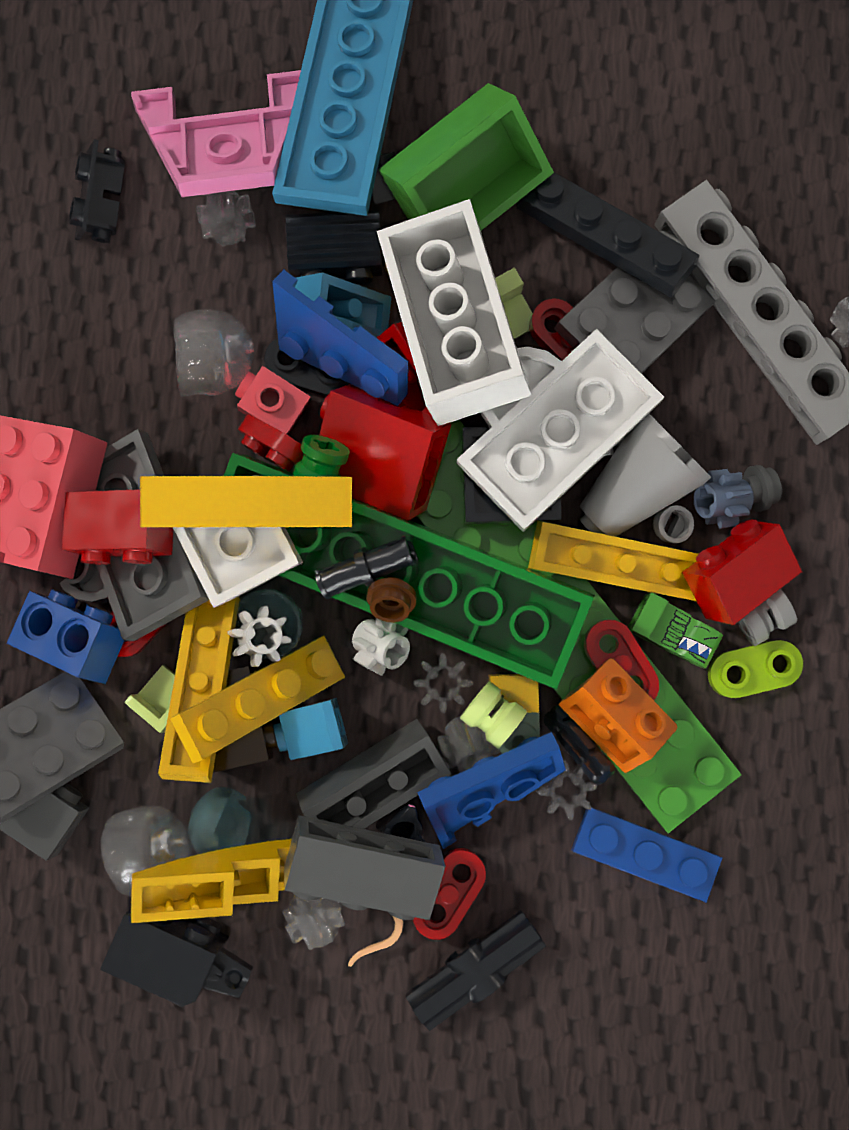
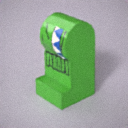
[628,592,723,669]

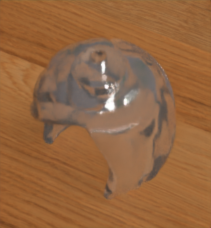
[173,309,254,397]
[100,806,193,897]

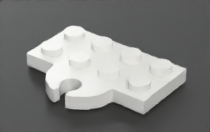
[456,329,664,532]

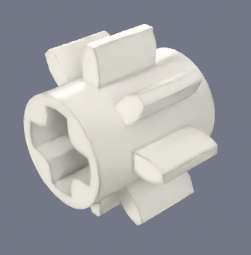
[228,606,291,667]
[352,618,410,675]

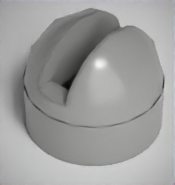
[652,505,694,543]

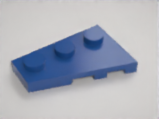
[272,269,408,406]
[417,732,566,849]

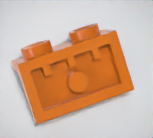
[558,658,677,773]

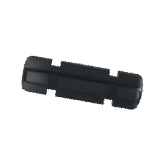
[543,705,615,785]

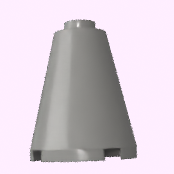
[579,414,711,537]

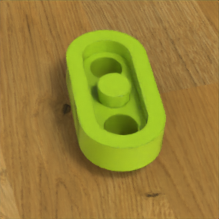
[708,640,803,698]

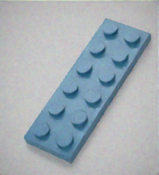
[272,0,413,216]

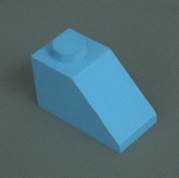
[295,273,391,338]
[274,698,348,760]

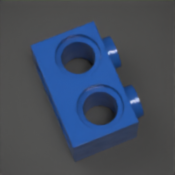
[6,589,124,684]

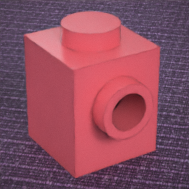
[235,366,311,435]

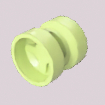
[460,681,527,749]

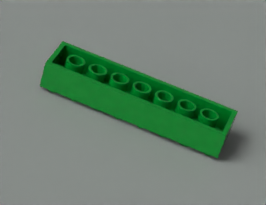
[224,453,595,690]

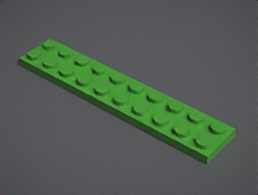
[417,420,742,834]

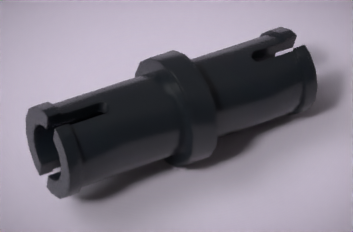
[315,535,418,599]

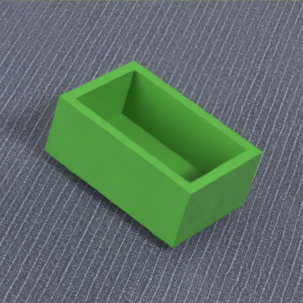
[378,83,554,230]

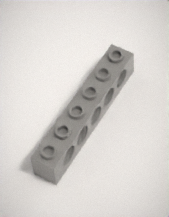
[654,180,849,445]

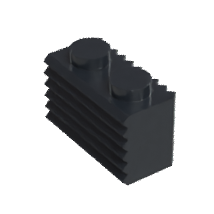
[285,210,383,284]

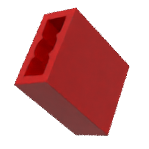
[319,384,452,521]

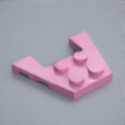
[131,70,301,197]

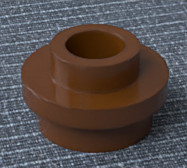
[367,577,417,623]

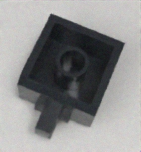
[100,909,253,1007]

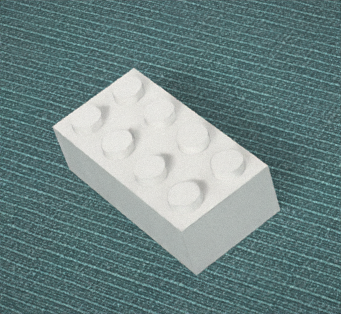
[377,199,531,426]

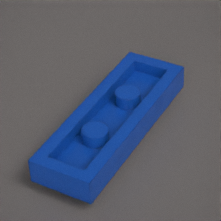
[571,806,722,903]

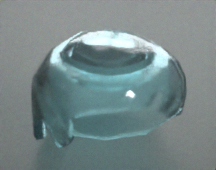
[234,589,304,660]
[188,786,251,854]

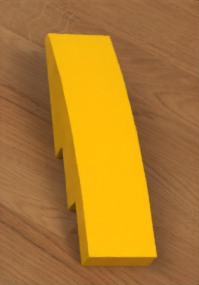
[140,476,352,527]
[131,839,292,923]

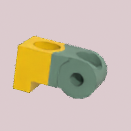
[489,674,540,754]

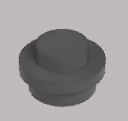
[742,465,782,512]

